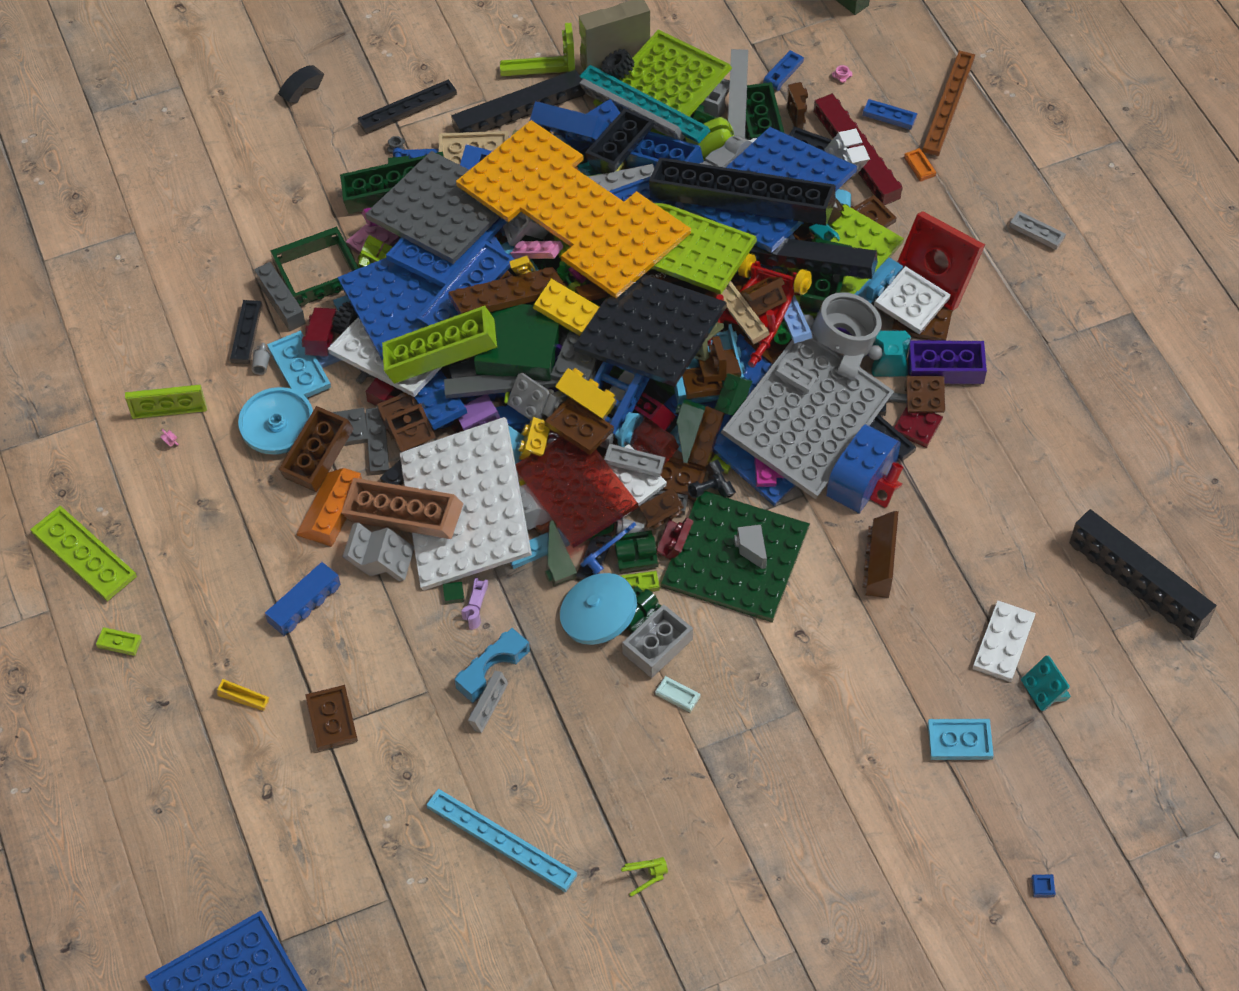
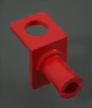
[870,462,904,507]

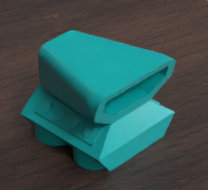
[870,331,911,377]

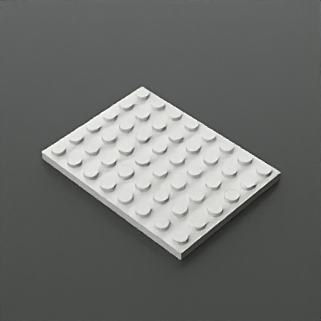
[400,417,532,590]

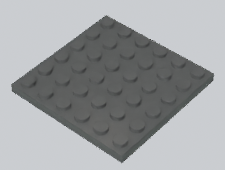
[366,151,500,264]

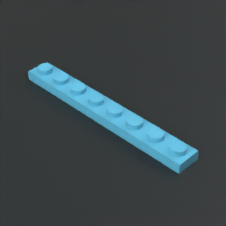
[426,788,577,893]

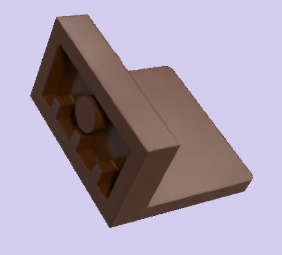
[904,376,945,413]
[639,487,684,529]

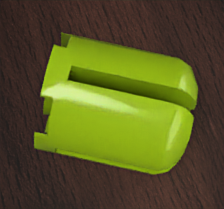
[686,117,735,161]

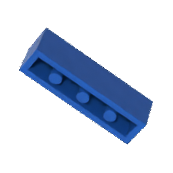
[265,562,341,636]

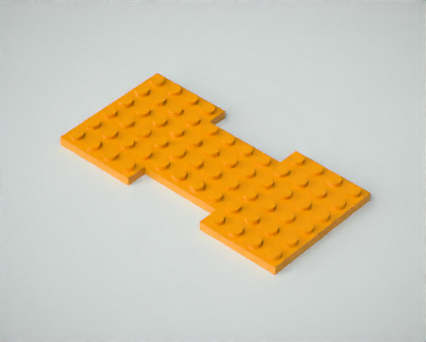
[456,120,691,298]

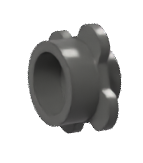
[387,136,405,152]

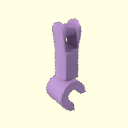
[461,578,488,630]

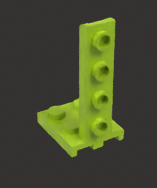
[500,23,575,76]

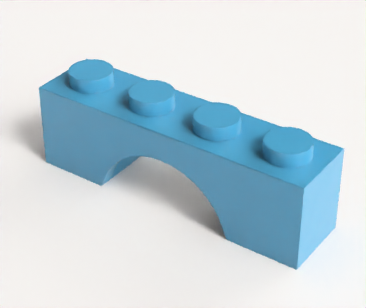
[455,628,530,703]

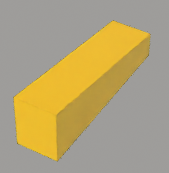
[217,679,269,711]

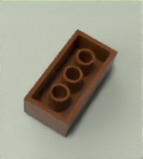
[279,406,354,493]

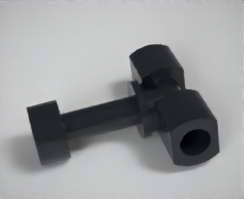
[688,460,736,498]

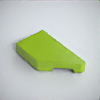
[621,571,660,592]

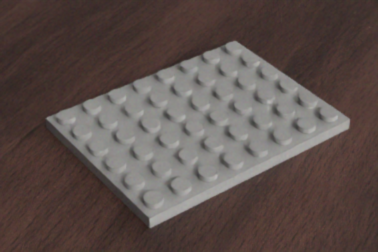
[721,335,894,499]

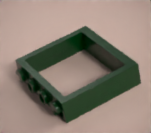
[270,226,359,306]

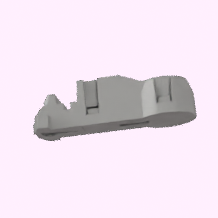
[700,136,752,167]

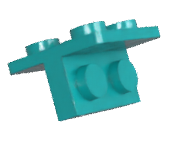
[1021,655,1071,711]

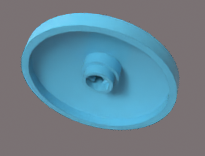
[238,387,313,455]
[560,573,637,645]

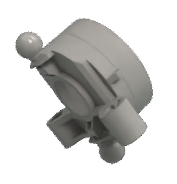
[804,293,882,381]

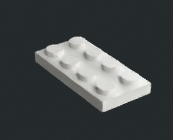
[973,601,1036,682]

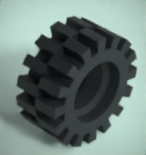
[601,49,635,80]
[332,302,358,335]

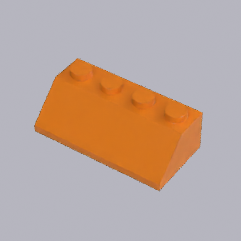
[297,468,362,547]

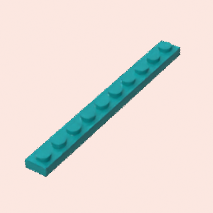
[580,65,710,143]

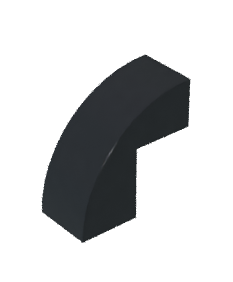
[278,65,325,103]

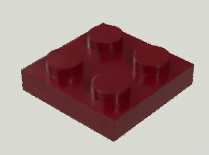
[894,406,943,448]

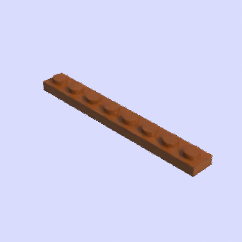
[922,50,975,156]

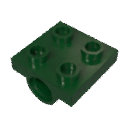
[613,530,658,573]
[627,586,661,633]

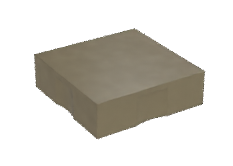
[579,0,650,72]

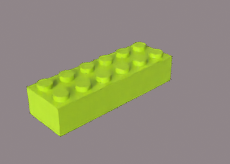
[382,306,497,384]

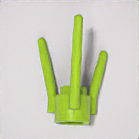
[621,857,668,896]

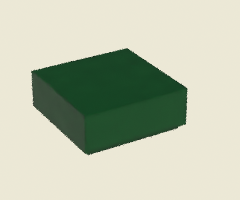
[443,582,465,604]

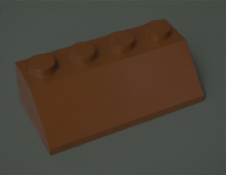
[862,511,899,598]

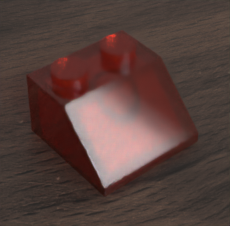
[629,418,679,465]

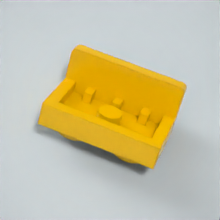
[518,417,550,461]

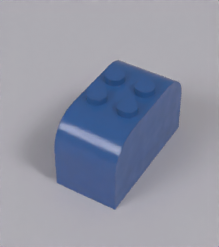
[827,424,900,514]

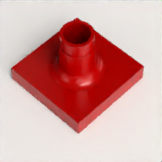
[894,211,985,311]

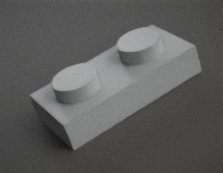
[775,358,817,394]

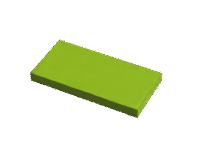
[125,384,207,419]

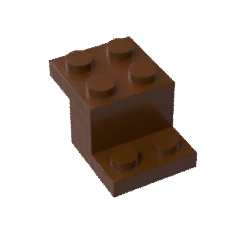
[376,393,436,452]

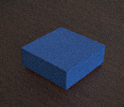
[1031,874,1056,897]

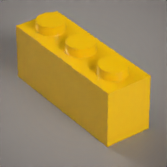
[555,368,617,420]

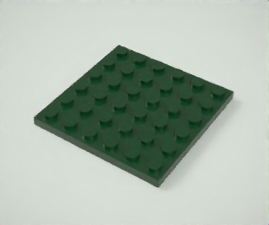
[661,491,810,623]

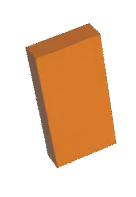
[904,148,936,182]

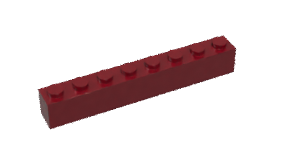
[813,93,903,205]

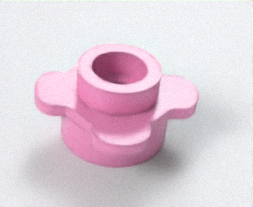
[832,65,852,83]
[160,429,179,447]

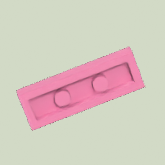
[511,241,563,259]

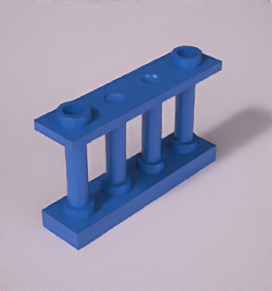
[594,362,650,435]

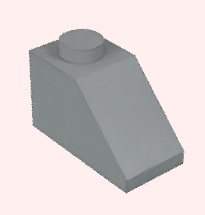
[734,525,767,569]

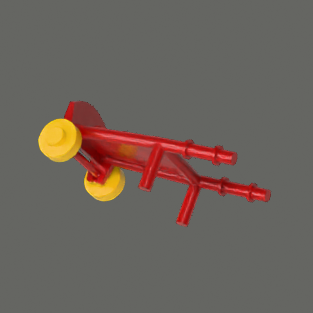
[707,253,812,367]

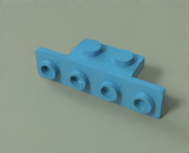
[855,258,903,303]

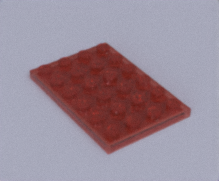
[515,436,639,548]

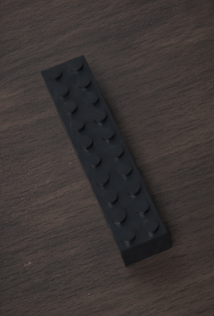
[649,157,836,226]

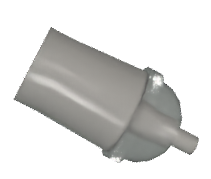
[252,343,271,375]

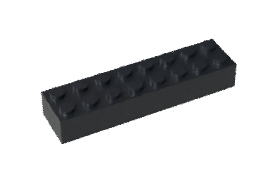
[1069,509,1217,640]

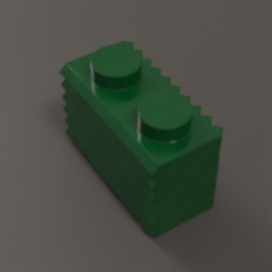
[715,373,752,415]

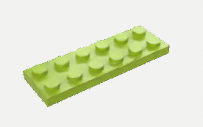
[30,506,137,602]

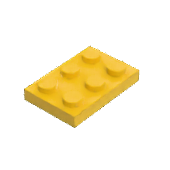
[533,278,600,336]

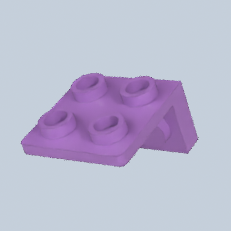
[458,394,500,431]

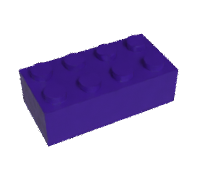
[908,340,987,384]

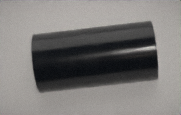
[585,108,654,174]

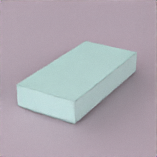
[655,676,701,713]

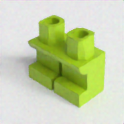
[357,235,393,268]

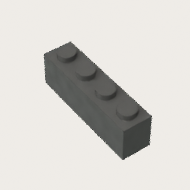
[254,262,306,332]

